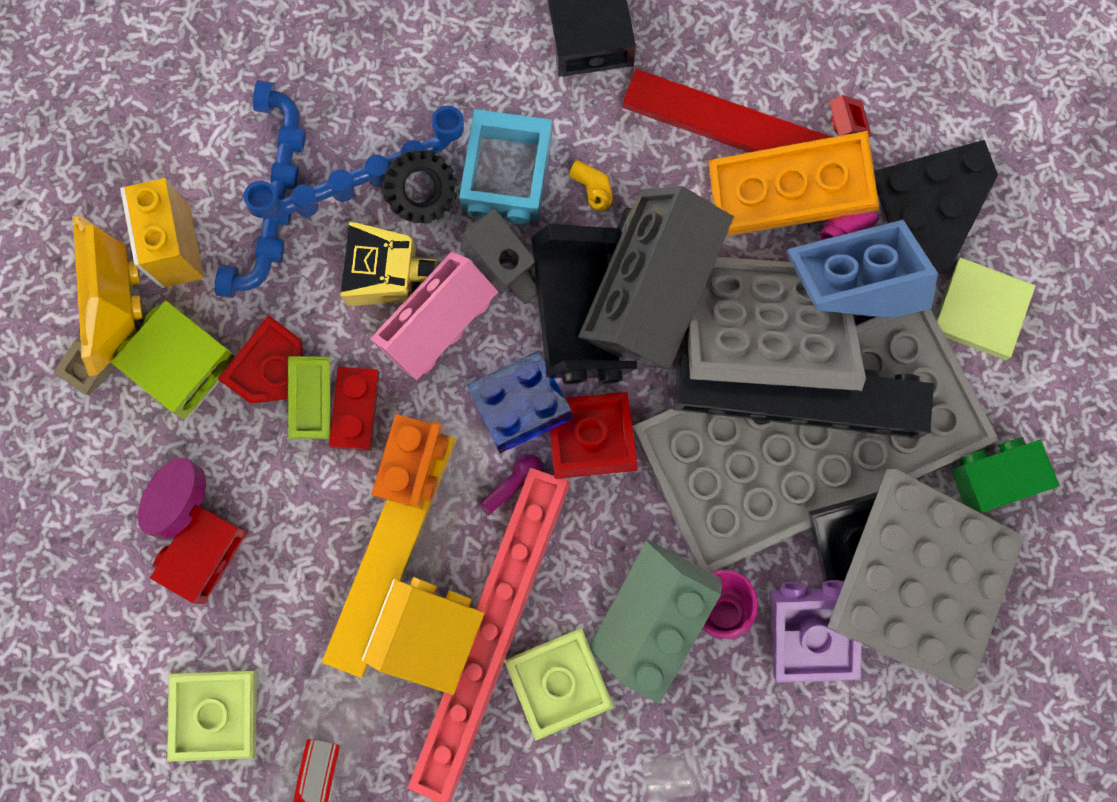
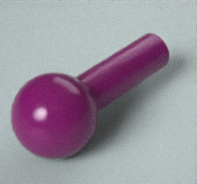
[478,454,545,515]

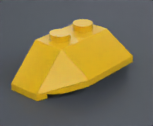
[72,215,144,376]

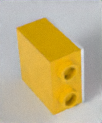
[120,178,204,288]
[362,577,484,695]

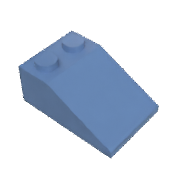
[787,220,938,318]

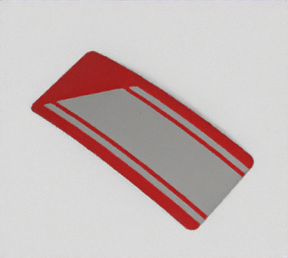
[293,739,340,802]

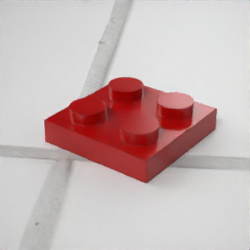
[547,392,637,479]

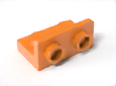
[371,414,449,509]

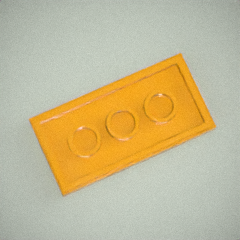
[708,131,879,236]

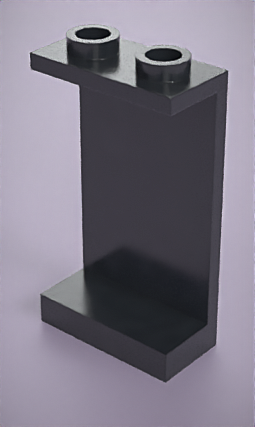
[547,0,636,77]
[531,224,638,384]

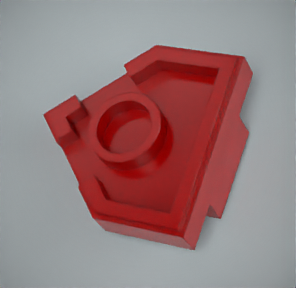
[218,315,304,404]

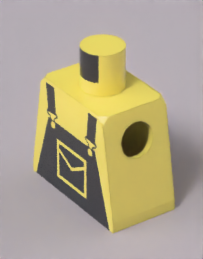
[340,222,437,306]

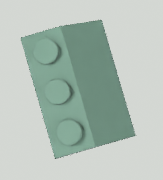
[589,539,723,704]

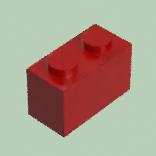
[150,505,248,604]

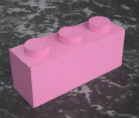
[370,251,498,381]

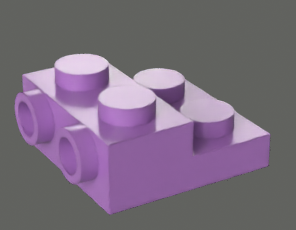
[770,580,862,683]

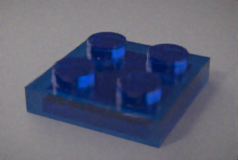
[466,350,574,454]

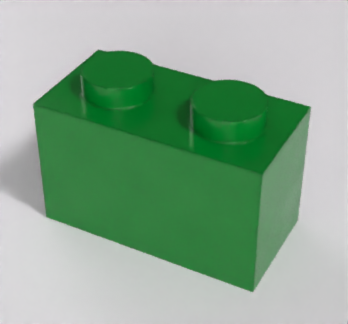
[951,437,1060,513]

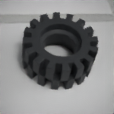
[382,150,458,224]

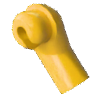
[568,160,613,211]

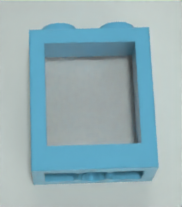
[459,109,552,225]

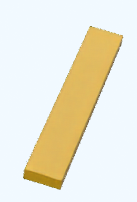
[321,434,457,678]

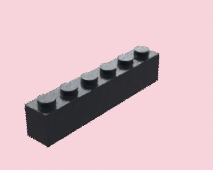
[673,354,934,439]

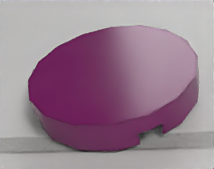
[137,458,206,540]

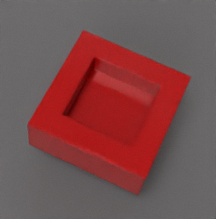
[829,95,872,138]

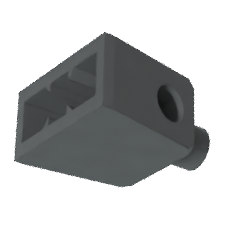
[460,209,537,304]

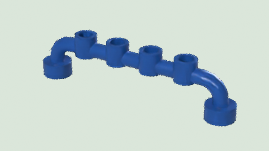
[215,80,306,298]
[243,106,464,218]

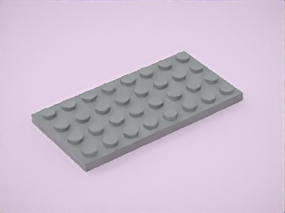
[633,309,999,573]

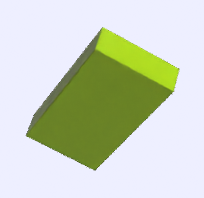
[288,356,330,439]

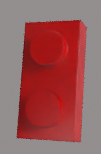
[329,367,380,451]

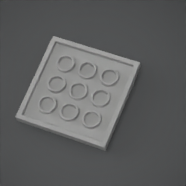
[687,257,866,391]
[827,469,1025,693]

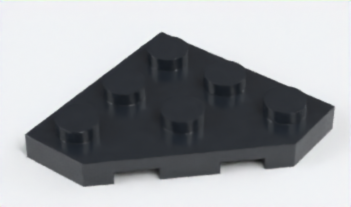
[874,140,998,275]

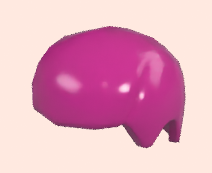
[702,570,758,639]

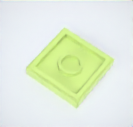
[936,257,1036,360]
[504,628,614,741]
[167,670,257,762]

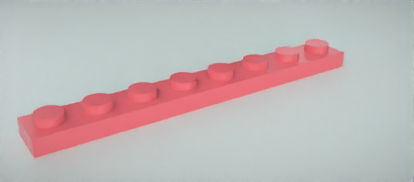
[407,468,571,802]

